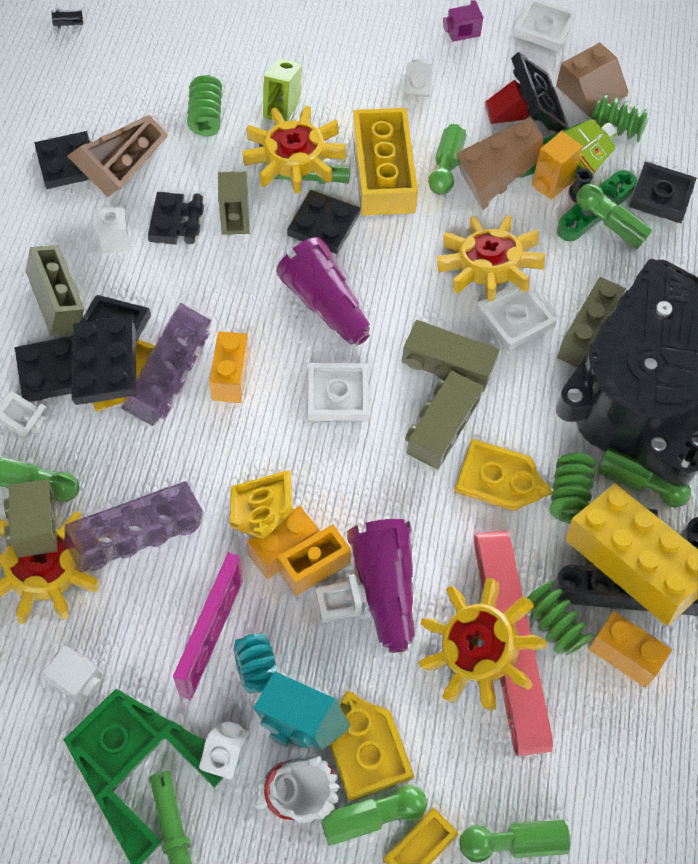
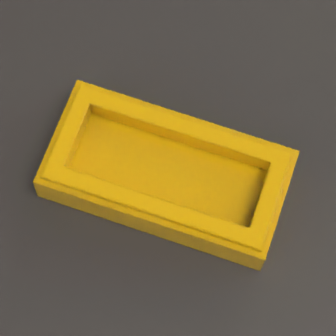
[382,807,459,864]

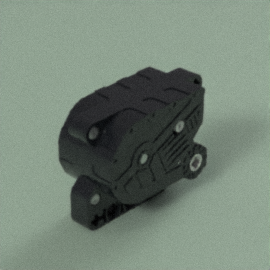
[555,259,698,487]

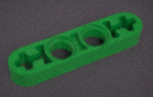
[557,170,637,241]

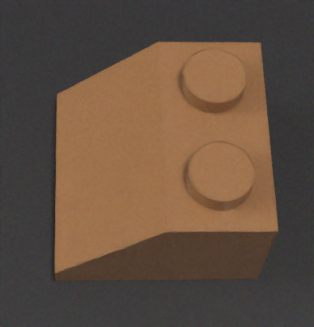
[556,42,629,117]

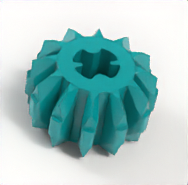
[233,633,278,694]

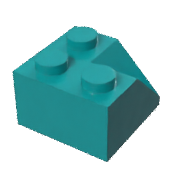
[253,671,350,750]

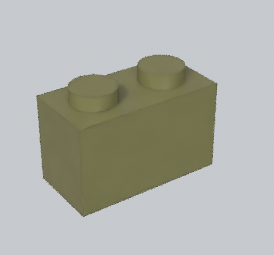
[218,171,250,235]
[4,479,58,558]

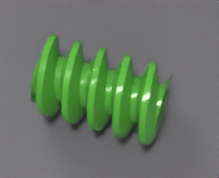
[187,75,222,136]
[591,94,649,143]
[549,453,597,524]
[527,580,595,656]

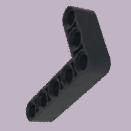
[552,517,698,616]

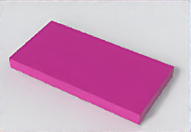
[172,552,243,700]

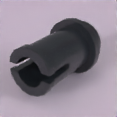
[51,8,84,29]
[568,168,593,203]

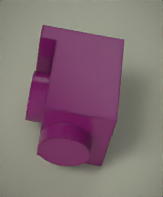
[443,0,484,42]

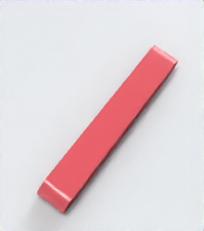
[474,530,553,756]

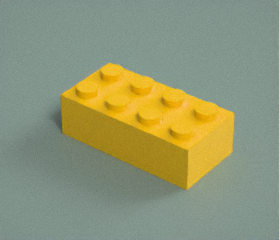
[352,108,418,216]
[565,483,698,627]

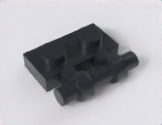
[147,191,205,245]

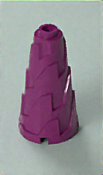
[276,237,370,346]
[347,519,415,653]

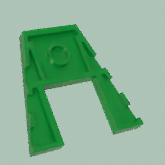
[63,689,240,864]

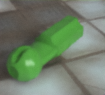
[428,124,467,195]
[576,184,652,249]
[597,447,691,507]
[0,457,80,502]
[321,785,428,846]
[459,819,570,863]

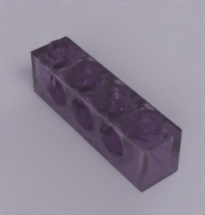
[121,302,211,426]
[64,481,203,573]

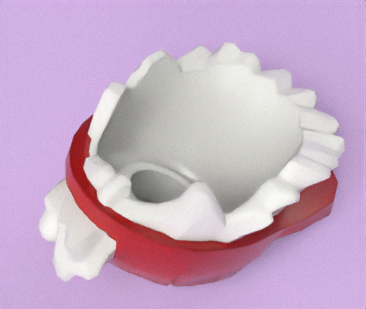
[251,755,340,823]

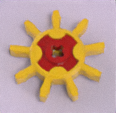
[242,106,346,194]
[437,215,546,301]
[0,511,104,625]
[418,578,547,711]

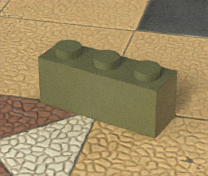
[25,245,85,336]
[557,276,626,368]
[402,319,500,392]
[405,370,484,470]

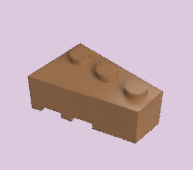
[67,115,169,197]
[456,117,543,211]

